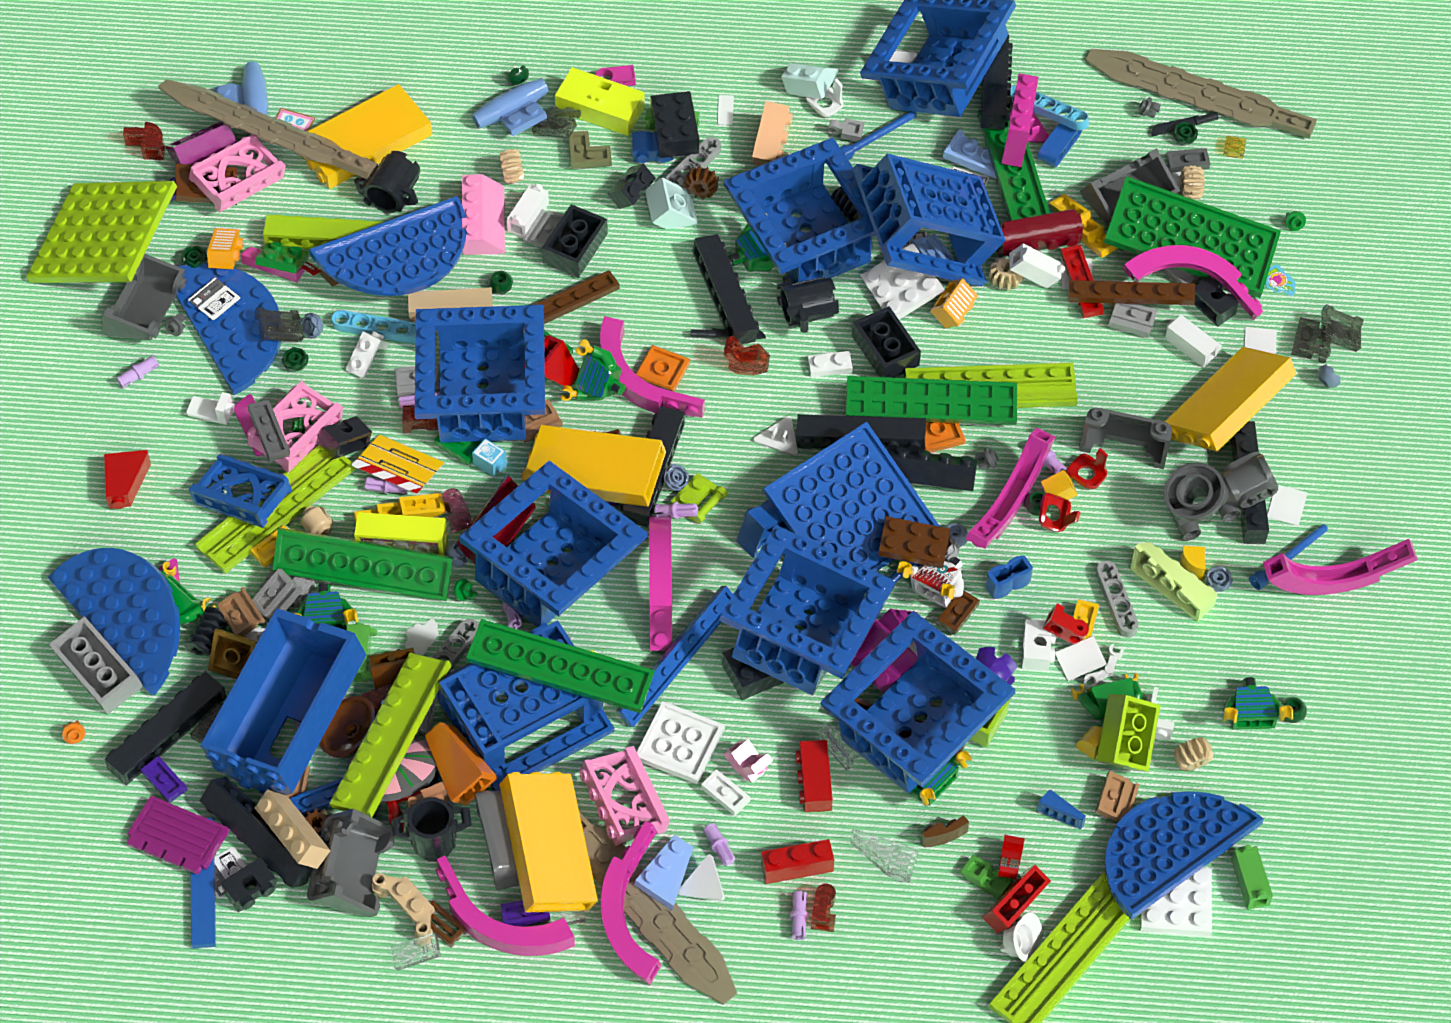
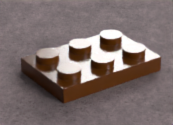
[175,164,237,205]
[878,516,950,568]

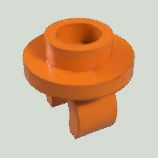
[62,720,85,744]

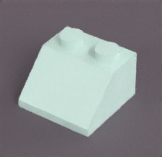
[781,63,839,99]
[645,178,698,229]

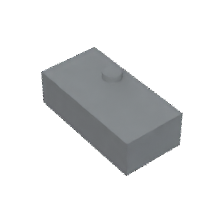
[49,616,143,715]

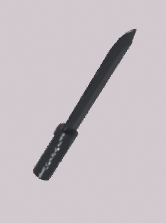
[1152,112,1219,137]
[691,328,766,339]

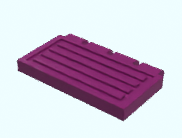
[127,796,230,875]

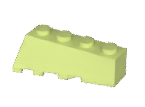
[1130,542,1217,622]

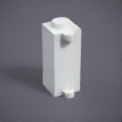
[507,184,549,237]
[1009,244,1065,288]
[1165,315,1222,368]

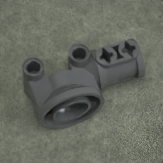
[1164,452,1279,541]

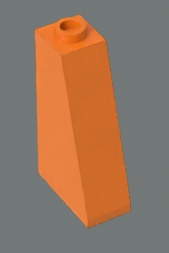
[425,722,497,805]

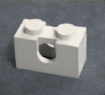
[1022,619,1056,671]

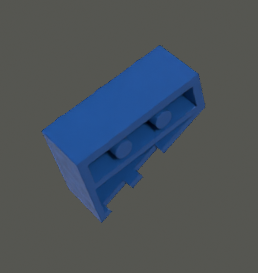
[736,500,790,558]

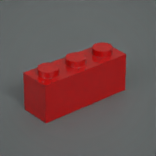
[795,740,833,813]
[761,839,835,884]
[982,864,1051,934]

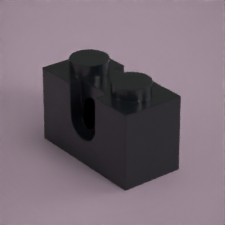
[607,163,656,209]
[1194,276,1239,327]
[319,416,372,459]
[221,857,278,913]

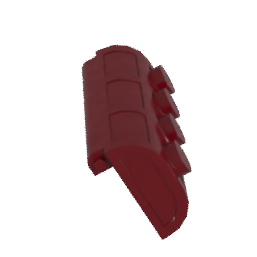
[996,209,1083,258]
[457,475,536,564]

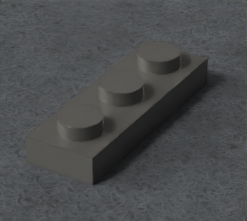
[248,399,290,462]

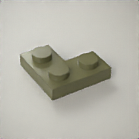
[568,131,612,169]

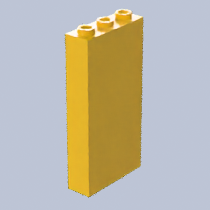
[299,84,432,189]
[1165,347,1296,451]
[522,425,666,507]
[499,772,598,912]

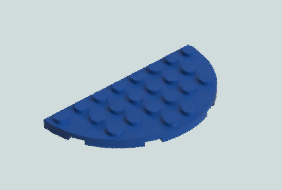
[309,196,467,296]
[176,263,282,395]
[48,548,180,695]
[1105,791,1264,920]

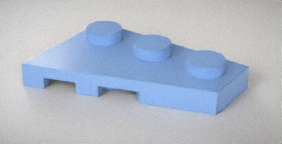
[943,129,996,179]
[634,835,693,910]

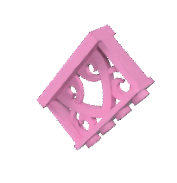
[189,134,286,213]
[247,381,343,473]
[579,746,670,846]

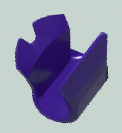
[976,647,1018,685]

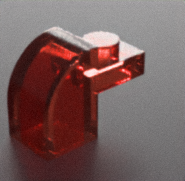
[123,122,165,160]
[724,336,770,376]

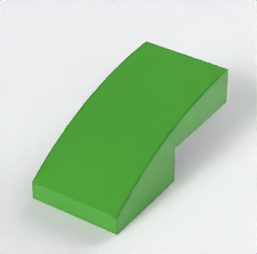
[960,855,1014,899]

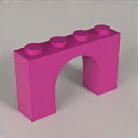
[1002,73,1039,167]

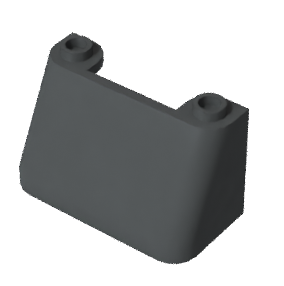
[1079,148,1180,227]
[103,254,187,341]
[1080,407,1172,469]
[475,790,519,891]
[307,809,394,917]

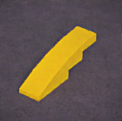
[1049,194,1118,258]
[353,493,446,526]

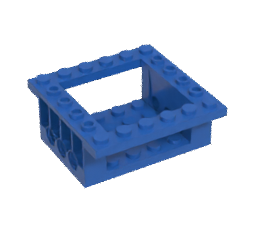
[860,0,1016,117]
[724,137,876,283]
[852,153,1006,287]
[415,305,545,442]
[459,461,648,627]
[719,525,896,696]
[820,611,1016,794]
[436,620,615,790]

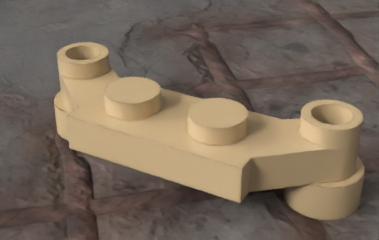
[371,873,435,947]

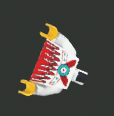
[897,557,964,608]

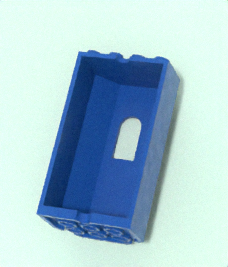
[200,608,366,795]

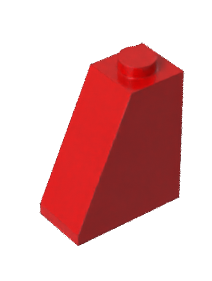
[523,335,580,386]
[104,450,151,509]

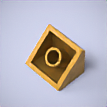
[208,628,258,679]

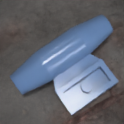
[214,61,268,121]
[472,78,549,136]

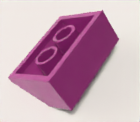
[165,122,237,165]
[851,619,918,694]

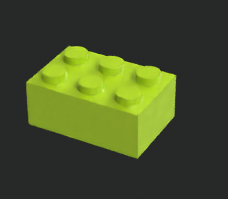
[1096,694,1161,772]

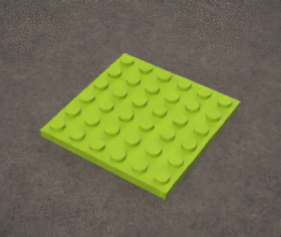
[26,181,177,283]

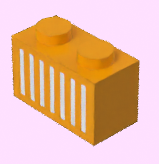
[207,228,243,269]
[930,278,978,328]

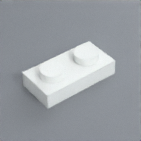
[808,351,853,377]
[701,769,750,816]

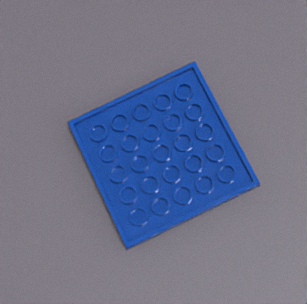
[762,422,940,572]

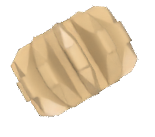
[499,149,524,184]
[1179,165,1205,200]
[989,256,1023,291]
[1173,737,1214,771]

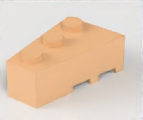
[752,101,793,166]

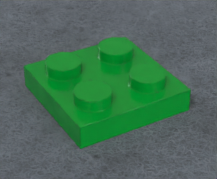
[255,242,309,274]

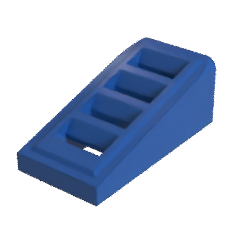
[1037,789,1086,830]

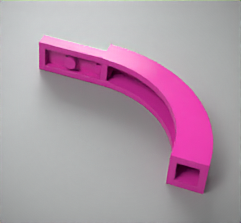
[1122,245,1263,320]
[600,316,705,418]
[966,428,1056,549]
[649,516,672,651]
[1263,539,1418,595]
[601,821,662,985]
[435,856,575,956]

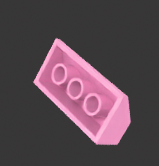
[462,174,505,255]

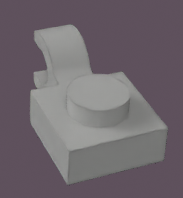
[828,118,865,142]

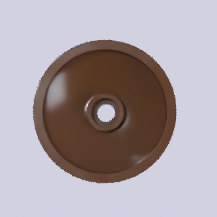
[319,696,377,758]

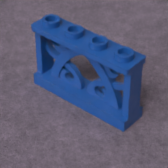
[188,454,292,528]

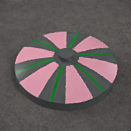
[347,736,438,802]

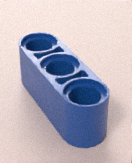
[1037,121,1082,168]

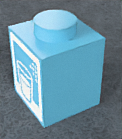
[472,438,507,477]

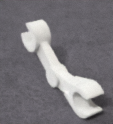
[1083,643,1124,688]

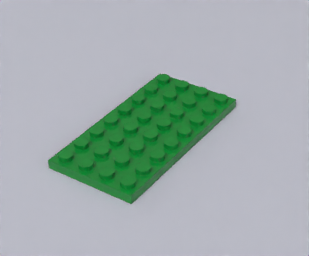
[1103,176,1281,298]

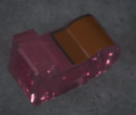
[443,488,472,533]

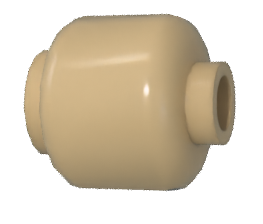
[301,506,333,536]

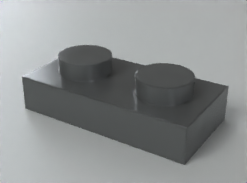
[1166,148,1210,172]

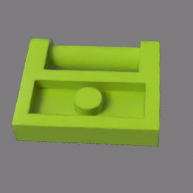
[671,473,728,524]

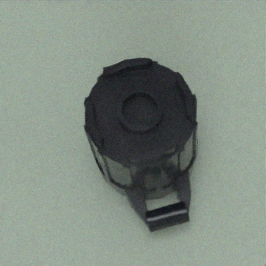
[354,151,421,213]
[776,276,839,333]
[391,797,472,862]

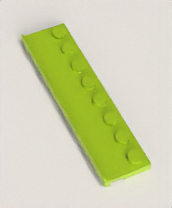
[905,362,1078,408]
[194,445,356,574]
[329,653,451,819]
[989,873,1130,1023]

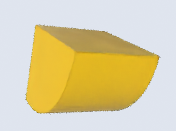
[1041,470,1078,500]
[1180,545,1205,581]
[1075,726,1102,760]

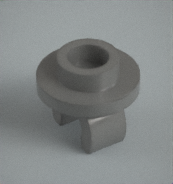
[1139,97,1161,118]
[165,313,186,336]
[975,447,999,470]

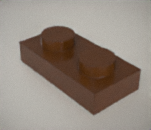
[937,590,980,635]

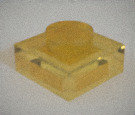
[1223,136,1246,159]

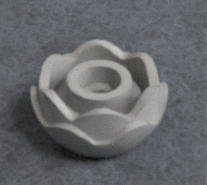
[945,537,959,562]

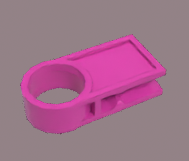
[595,65,636,86]

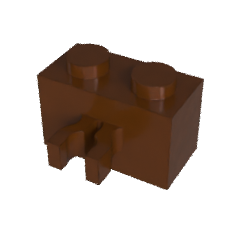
[369,648,415,690]

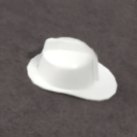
[1000,913,1042,961]

